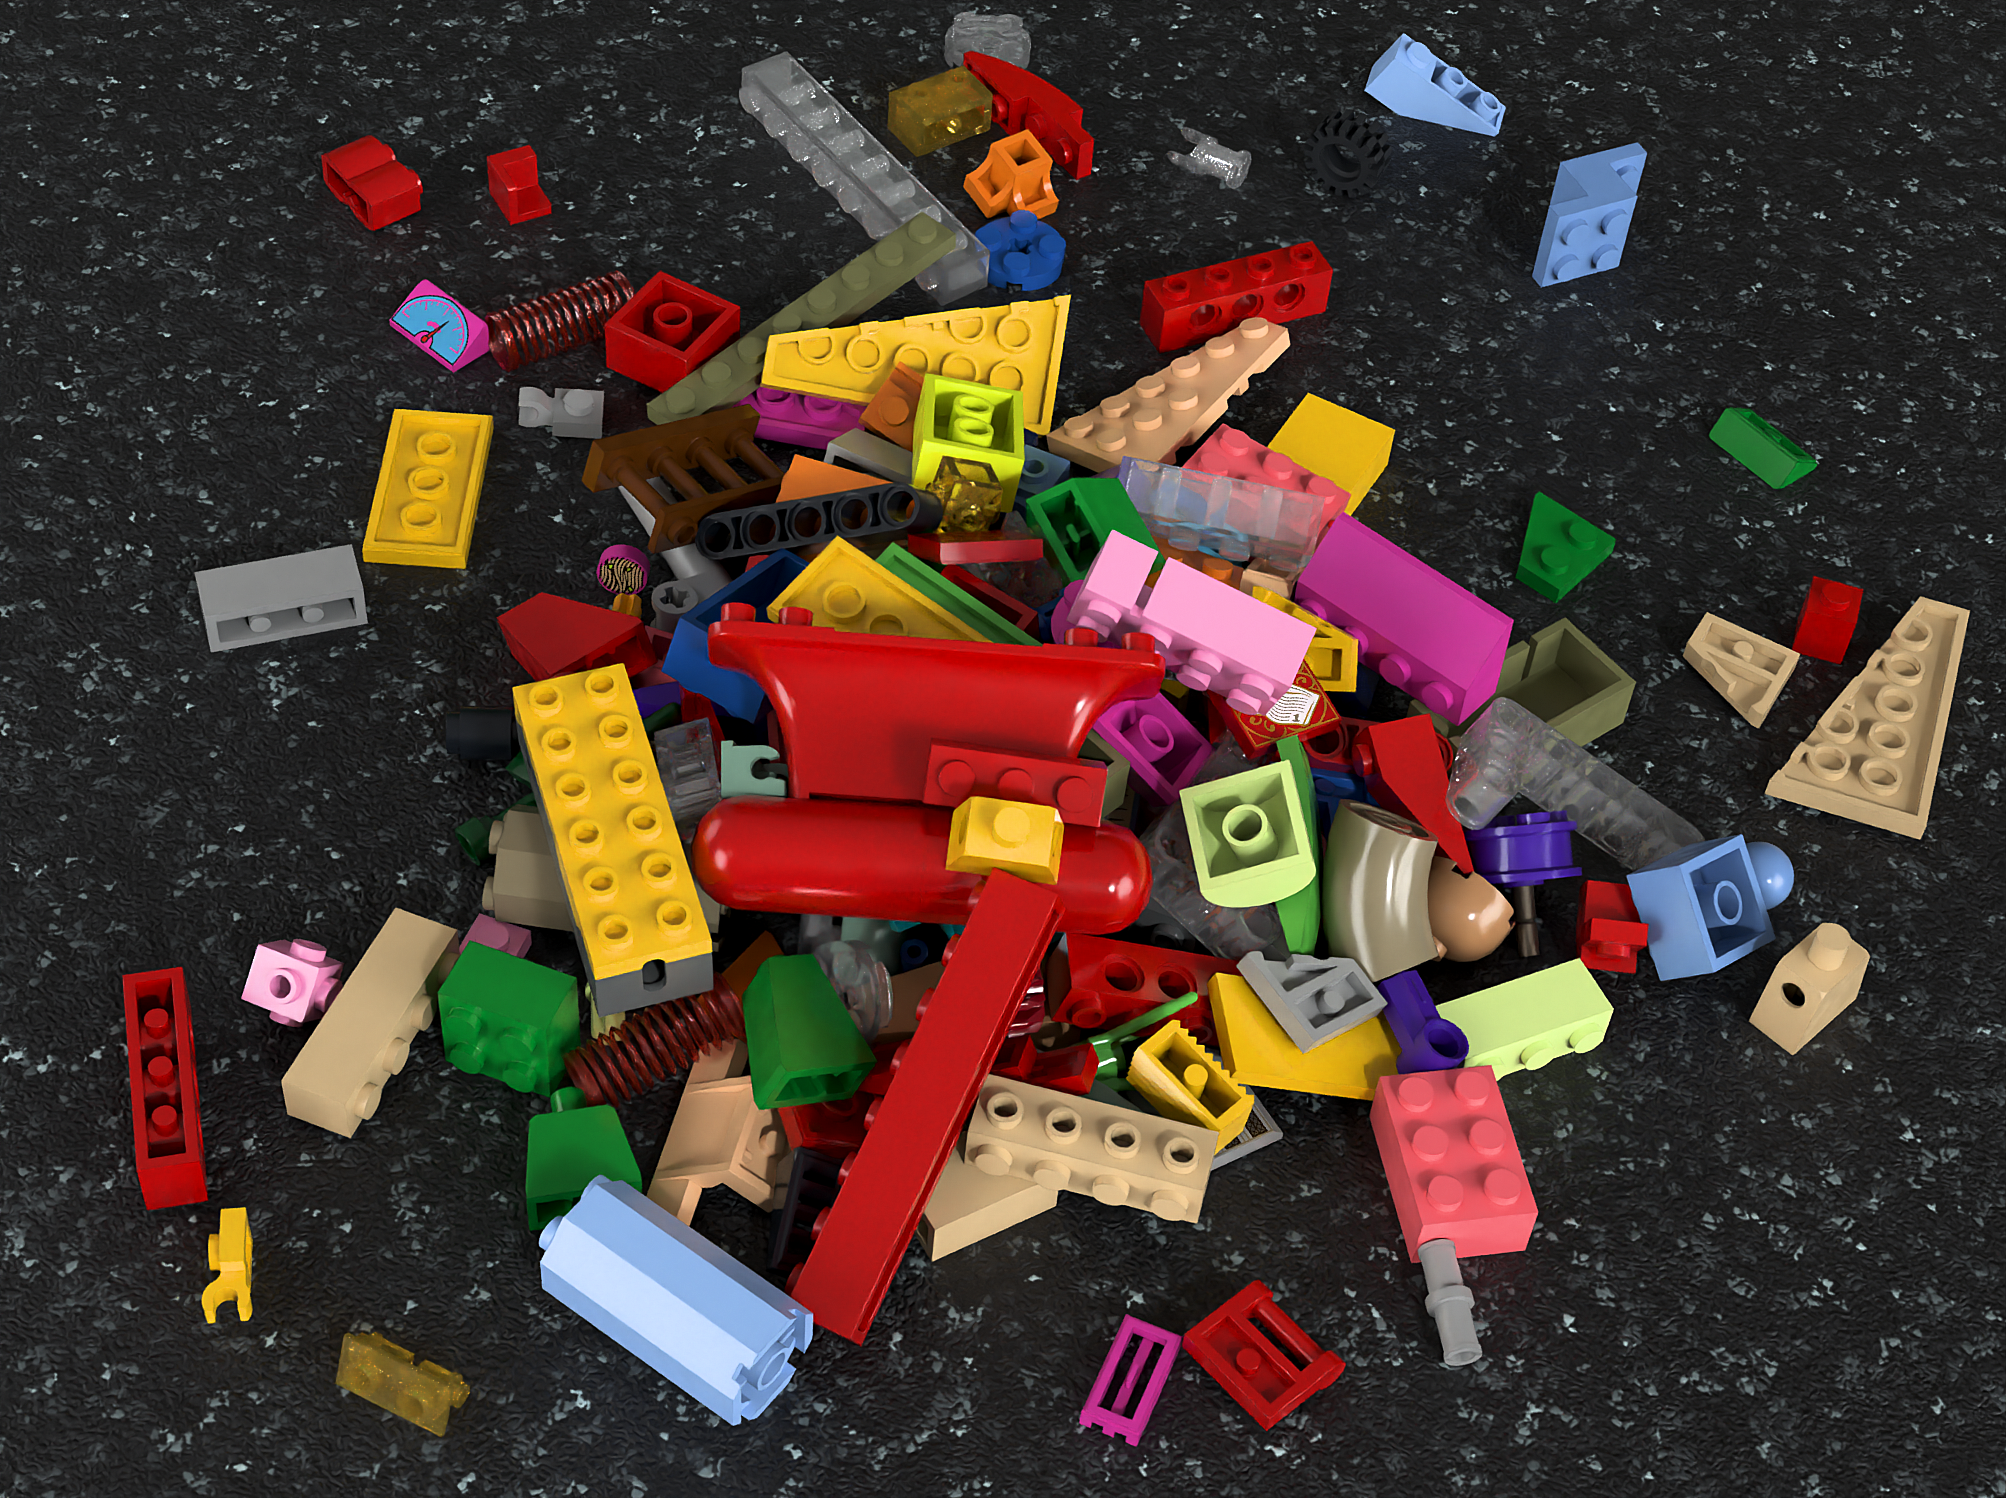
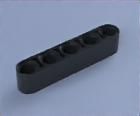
[695,482,943,566]

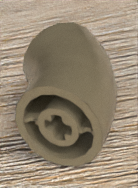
[1321,799,1439,983]

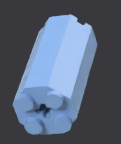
[539,1175,813,1426]

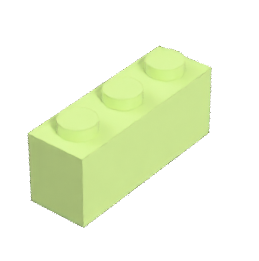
[1435,958,1614,1081]

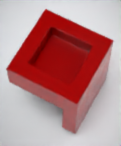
[487,145,552,225]

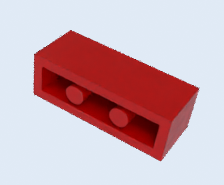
[923,737,1108,827]

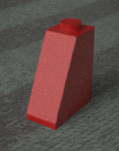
[497,592,658,682]

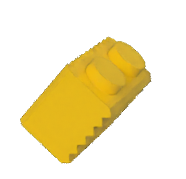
[1126,1020,1254,1155]

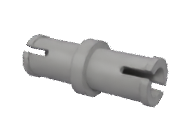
[1418,1239,1482,1366]

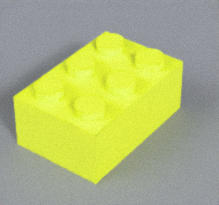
[911,373,1025,514]

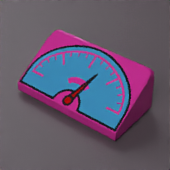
[389,279,490,373]

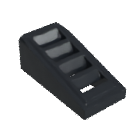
[766,1147,844,1278]

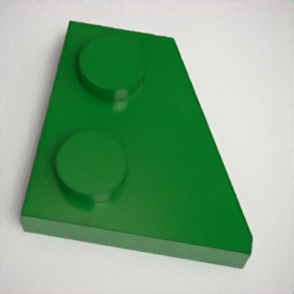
[1516,491,1616,603]

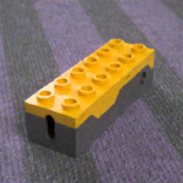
[512,663,713,1017]

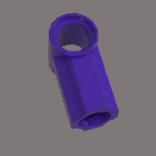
[1376,970,1469,1075]

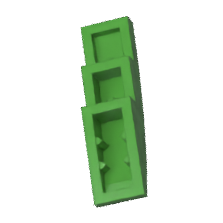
[1275,734,1324,957]

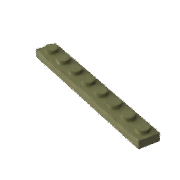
[646,212,956,425]

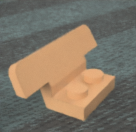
[646,1039,792,1227]

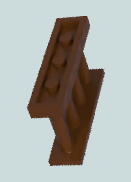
[581,404,785,554]

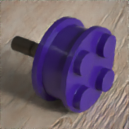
[1463,810,1583,957]

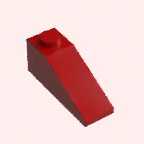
[1351,713,1474,878]

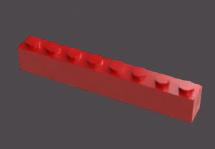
[784,867,1066,1346]

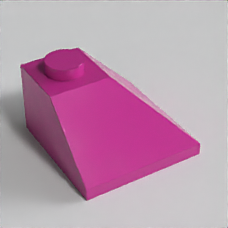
[1092,692,1213,807]

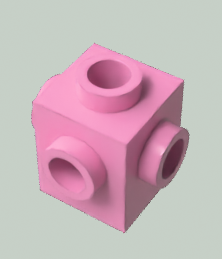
[241,939,344,1027]

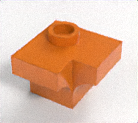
[963,129,1059,220]

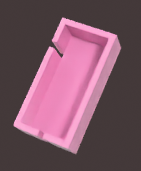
[1066,529,1317,716]

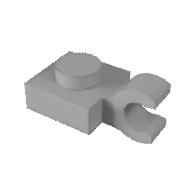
[519,387,604,439]

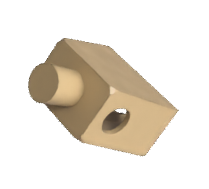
[1749,923,1870,1055]

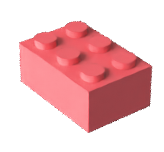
[1175,423,1351,569]
[1369,1065,1538,1263]

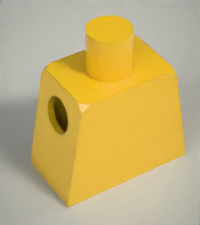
[945,796,1064,885]

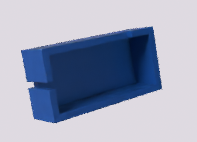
[661,548,810,724]

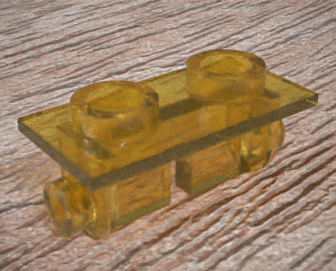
[335,1332,470,1437]

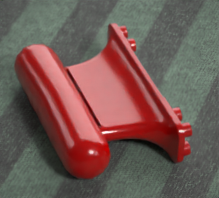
[690,602,1166,935]

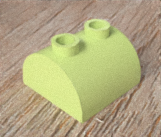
[1179,759,1316,907]

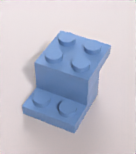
[1532,142,1647,288]

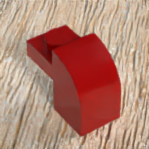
[1576,880,1649,974]

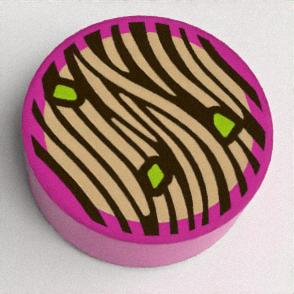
[596,544,650,595]

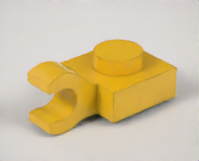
[202,1207,253,1323]

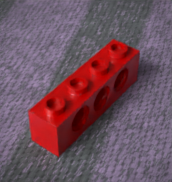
[1139,241,1333,354]
[1045,933,1243,1048]
[122,967,209,1210]

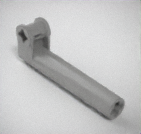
[618,476,733,634]

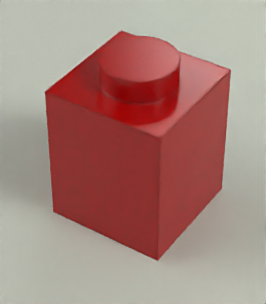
[1791,576,1863,665]

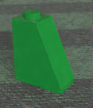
[742,954,878,1110]

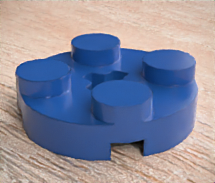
[974,210,1066,291]

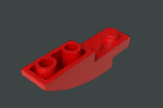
[960,51,1095,180]

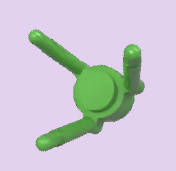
[1069,991,1198,1092]

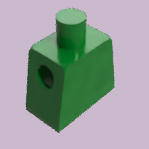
[525,1087,642,1231]

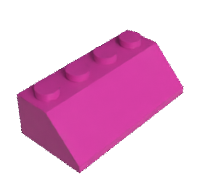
[1294,512,1514,726]

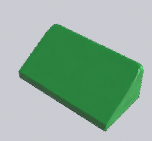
[1709,407,1818,490]

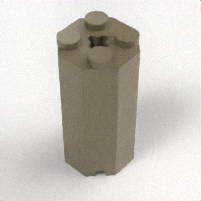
[482,804,732,952]

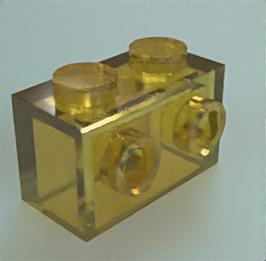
[888,65,993,157]

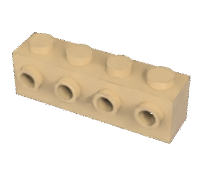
[281,908,460,1138]
[964,1074,1219,1224]

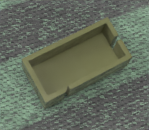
[1406,618,1636,811]

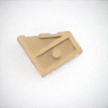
[1683,612,1800,728]

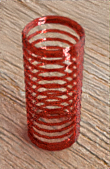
[484,270,635,373]
[563,970,746,1109]

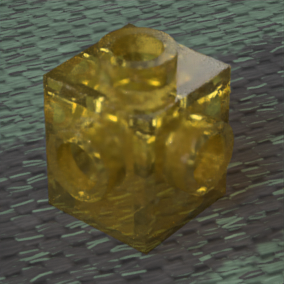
[925,455,1003,533]

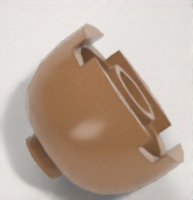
[1427,856,1516,962]

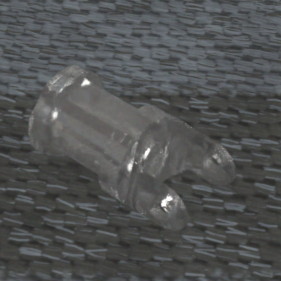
[1166,127,1251,189]

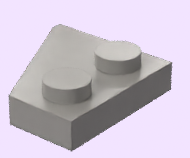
[1236,951,1388,1054]

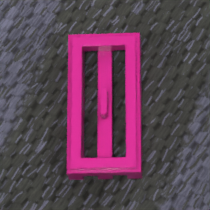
[1079,1314,1183,1447]

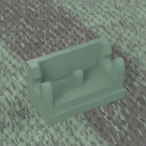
[721,740,788,799]

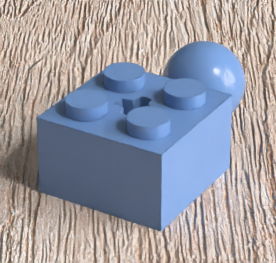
[1626,834,1794,981]

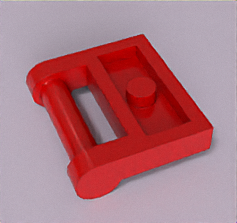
[1182,1279,1346,1431]

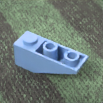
[1364,33,1506,137]

